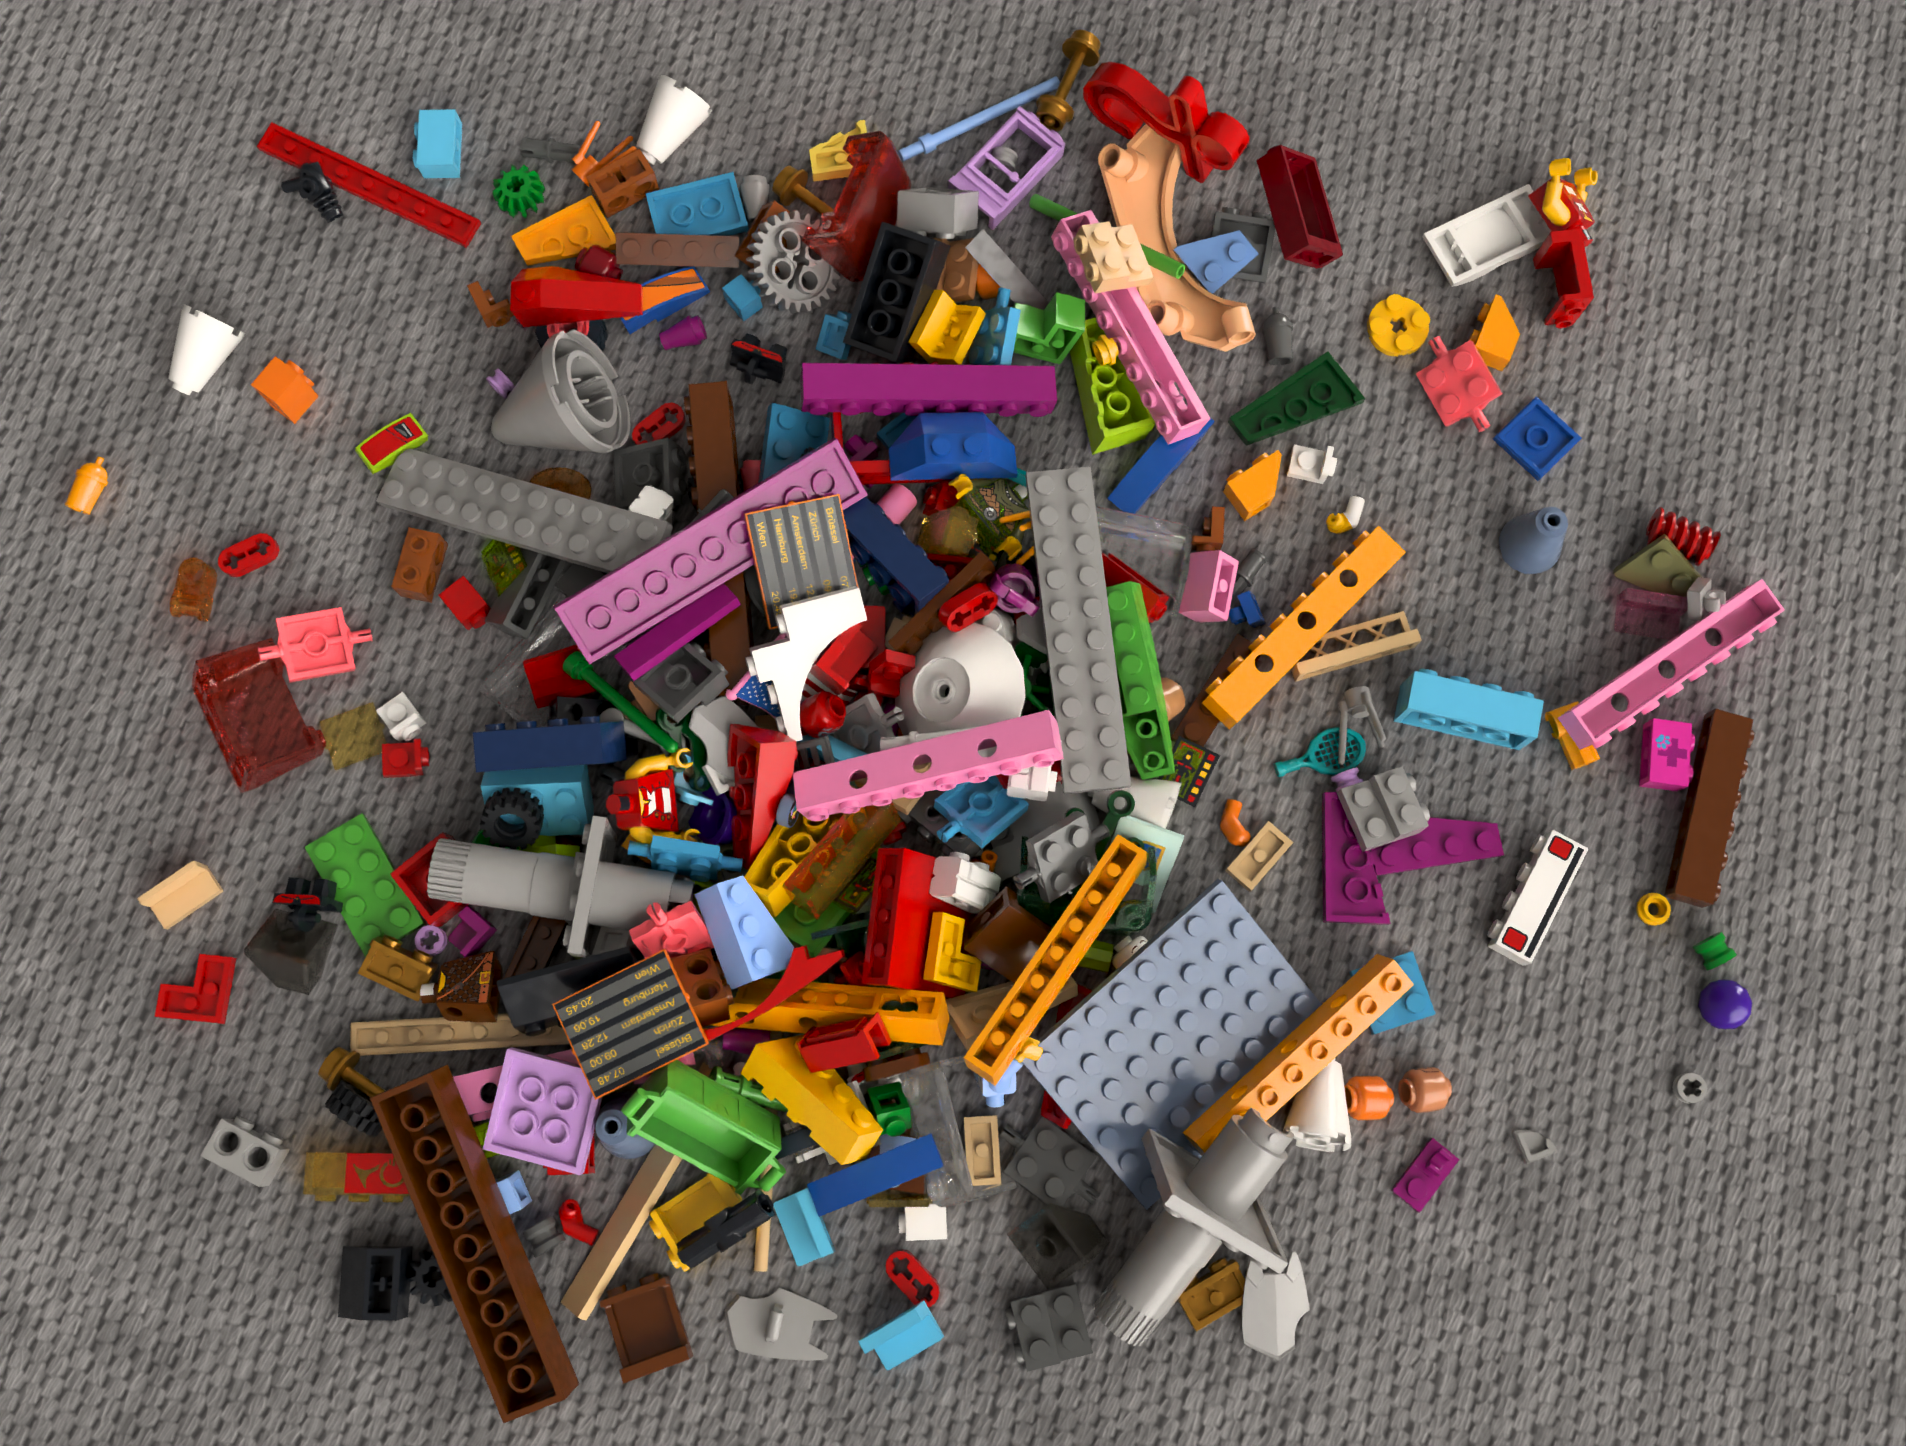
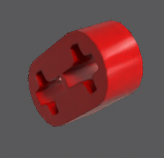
[632,402,686,445]
[218,533,279,577]
[938,583,998,632]
[885,1249,940,1307]

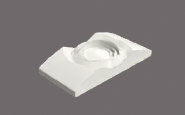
[1422,184,1551,287]

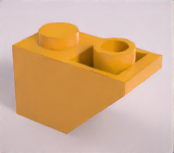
[1468,294,1520,371]
[1223,450,1282,521]

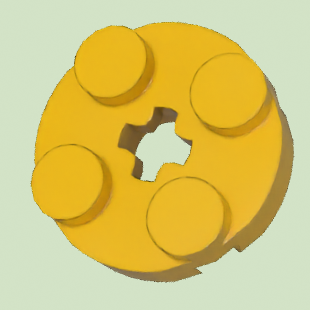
[1367,294,1430,356]

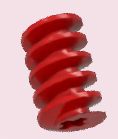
[1645,507,1721,567]

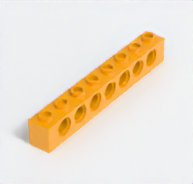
[963,834,1147,1086]

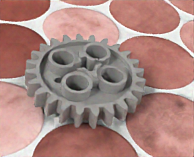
[746,210,842,314]

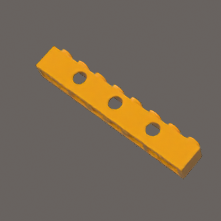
[1202,526,1406,730]
[1182,954,1414,1156]
[711,978,950,1046]

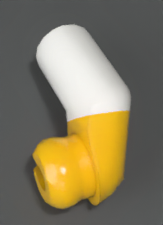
[1326,496,1365,534]

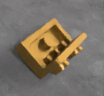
[358,935,438,1002]
[1178,1257,1245,1332]

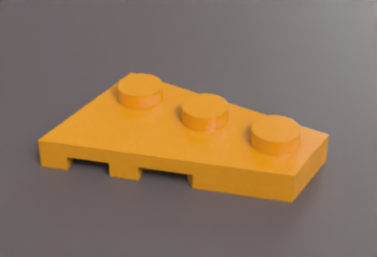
[511,195,616,266]

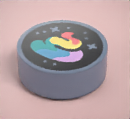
[776,793,800,828]

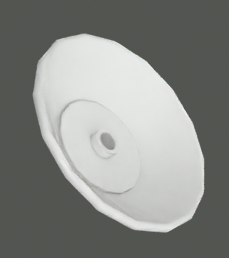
[895,623,1026,757]

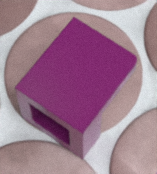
[448,906,498,957]

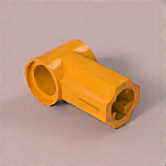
[1545,701,1600,770]

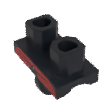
[730,333,787,384]
[272,877,343,932]

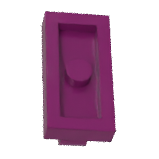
[1391,1138,1459,1213]

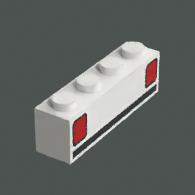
[1487,830,1588,966]

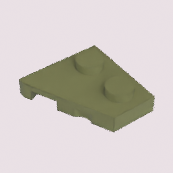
[1613,534,1702,603]

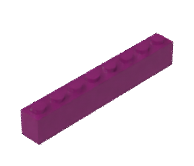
[800,363,1057,417]

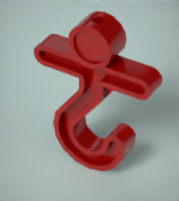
[1083,62,1250,183]

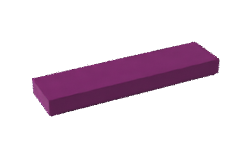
[614,583,741,681]

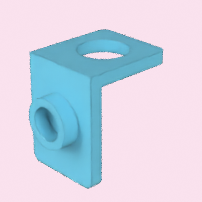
[674,754,713,806]

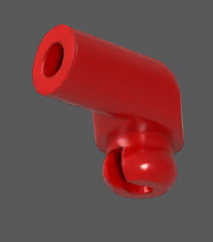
[559,1199,599,1246]

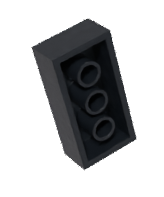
[843,222,951,363]

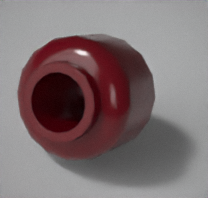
[575,245,623,280]

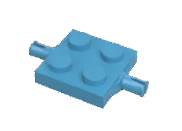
[969,288,1021,365]
[934,775,1029,849]
[628,835,743,882]

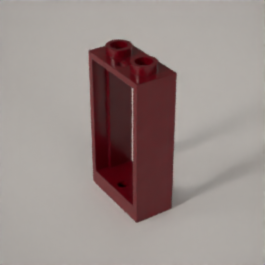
[1256,145,1343,269]

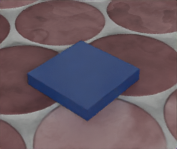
[1493,396,1582,481]

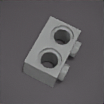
[200,1116,290,1187]

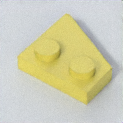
[809,120,873,182]

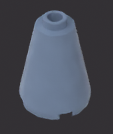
[1499,507,1568,574]
[596,1091,656,1159]

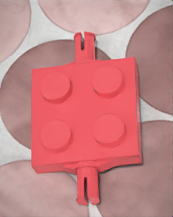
[1416,336,1503,432]
[258,607,373,683]
[629,901,714,958]

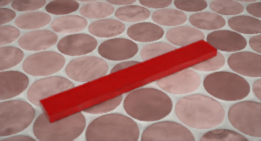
[256,122,481,248]

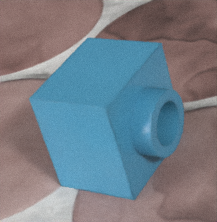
[722,274,763,322]

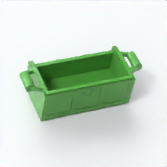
[621,1060,786,1195]

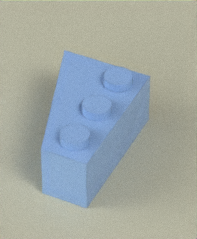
[694,875,794,990]

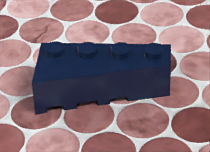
[843,497,949,618]
[473,716,627,772]

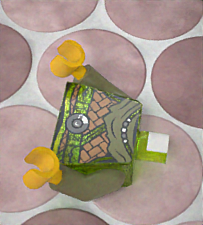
[948,474,1029,561]

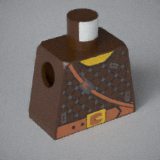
[420,951,503,1023]

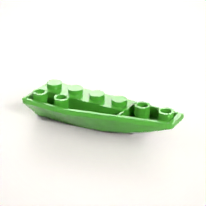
[1106,581,1175,780]

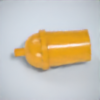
[64,456,108,515]

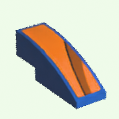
[620,266,710,334]

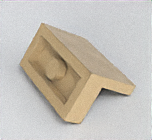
[137,861,224,930]

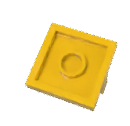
[908,289,986,365]

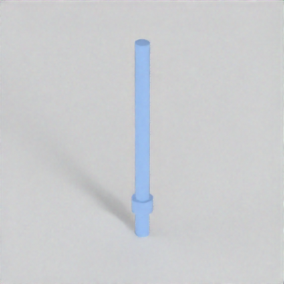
[898,76,1060,162]

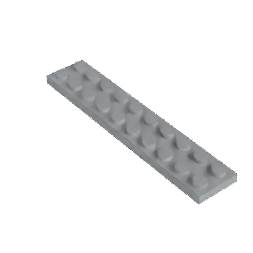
[376,448,673,573]
[1025,467,1131,794]

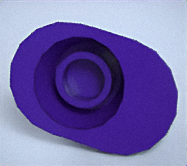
[688,786,737,845]

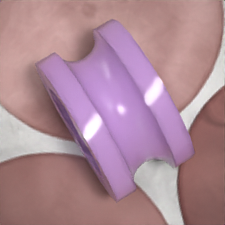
[486,368,515,399]
[1331,768,1363,792]
[415,925,447,956]

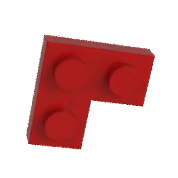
[154,954,237,1024]

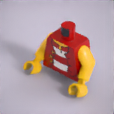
[1528,158,1597,247]
[606,748,700,844]

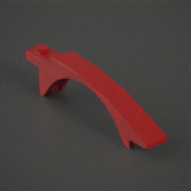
[703,945,845,1041]

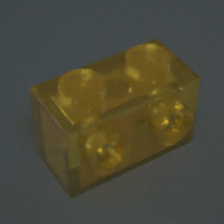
[916,506,979,557]

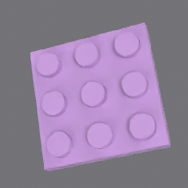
[483,1047,602,1175]

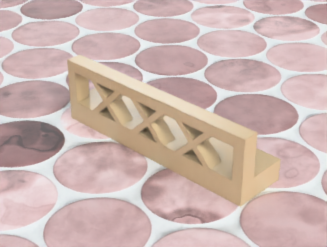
[1291,611,1422,682]

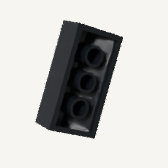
[497,946,643,1036]

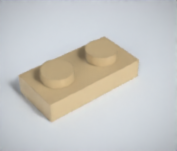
[1225,821,1294,892]
[963,1115,1001,1186]

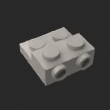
[1337,767,1430,852]

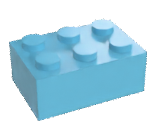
[481,765,594,836]

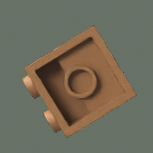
[932,238,979,302]

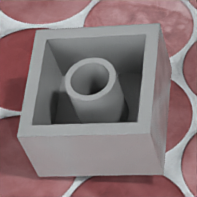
[897,187,979,239]

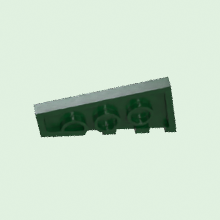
[1228,351,1366,446]

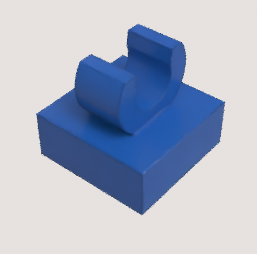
[1229,591,1266,628]

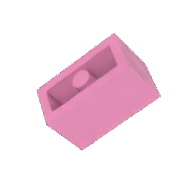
[1178,550,1239,623]

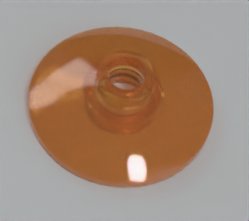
[529,467,592,499]

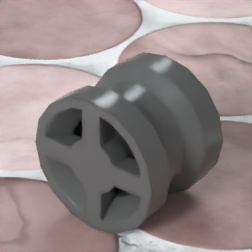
[522,1216,566,1258]

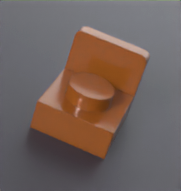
[467,281,514,328]
[1189,506,1225,552]

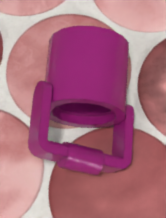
[989,564,1040,617]

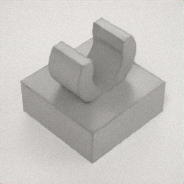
[1687,577,1726,621]

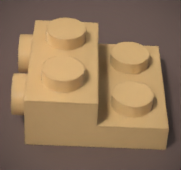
[1073,221,1154,294]

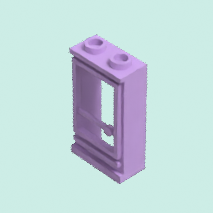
[948,106,1065,230]

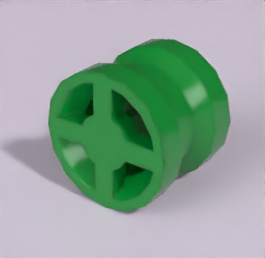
[1692,931,1737,971]

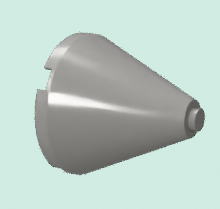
[491,330,630,453]

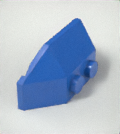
[888,412,1017,480]

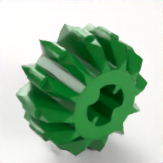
[492,164,545,218]

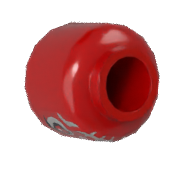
[799,691,846,738]

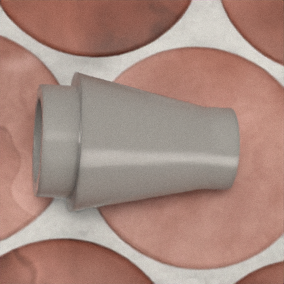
[740,175,770,222]

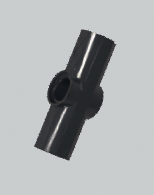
[676,1190,775,1269]

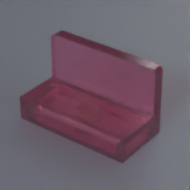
[1614,588,1688,640]

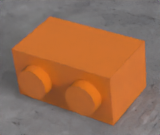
[251,356,318,424]

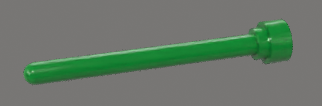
[563,651,679,753]

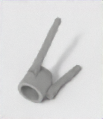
[1338,686,1386,765]

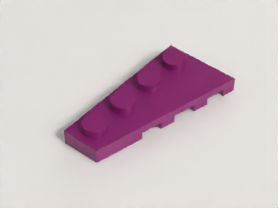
[1322,792,1391,925]
[1370,817,1504,876]

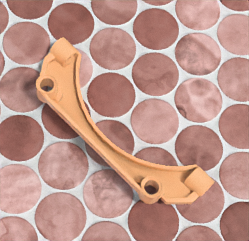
[1098,124,1256,352]

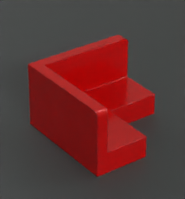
[809,623,877,696]

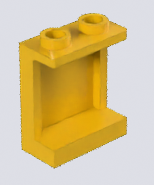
[649,1173,742,1272]

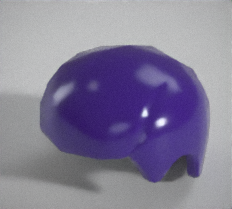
[1698,979,1752,1029]

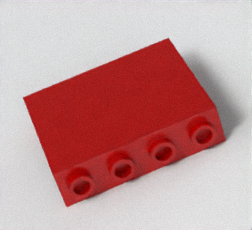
[861,848,974,1000]

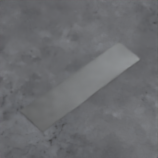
[965,229,1049,310]

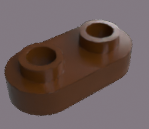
[862,1047,931,1083]

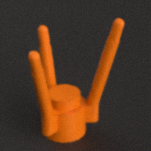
[571,121,637,187]

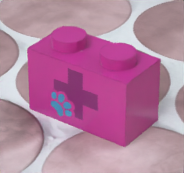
[1639,718,1695,792]

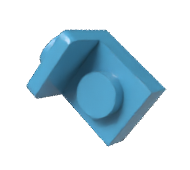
[815,310,852,360]

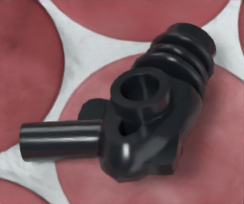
[281,162,343,223]

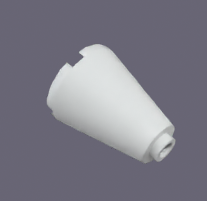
[636,75,712,165]
[168,304,245,395]
[1087,776,1182,829]
[1283,1058,1351,1152]

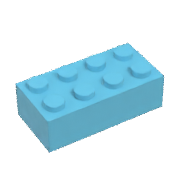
[1394,669,1544,750]

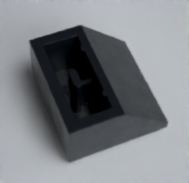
[338,1246,413,1321]

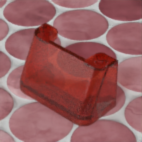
[801,131,911,282]
[192,638,326,793]

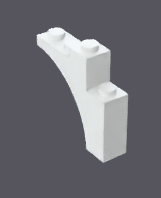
[745,586,867,742]

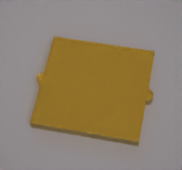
[320,702,387,770]
[867,1194,933,1207]

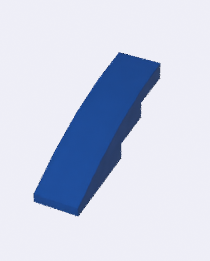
[1107,418,1215,518]
[807,1133,945,1217]

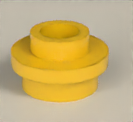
[1092,334,1119,366]
[1636,893,1671,926]

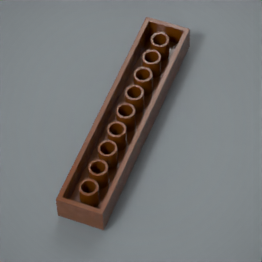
[684,381,754,706]
[370,1064,579,1423]

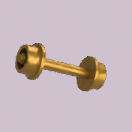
[1035,30,1101,131]
[772,166,869,249]
[318,1047,385,1097]

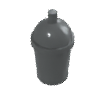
[1262,307,1293,365]

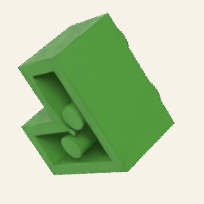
[1012,292,1085,364]

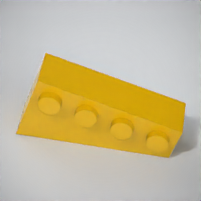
[744,807,866,918]
[741,1034,883,1165]

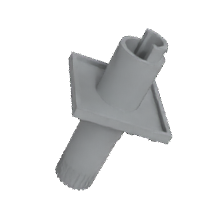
[427,816,695,960]
[1093,1108,1294,1346]

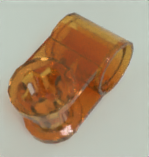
[170,557,218,622]

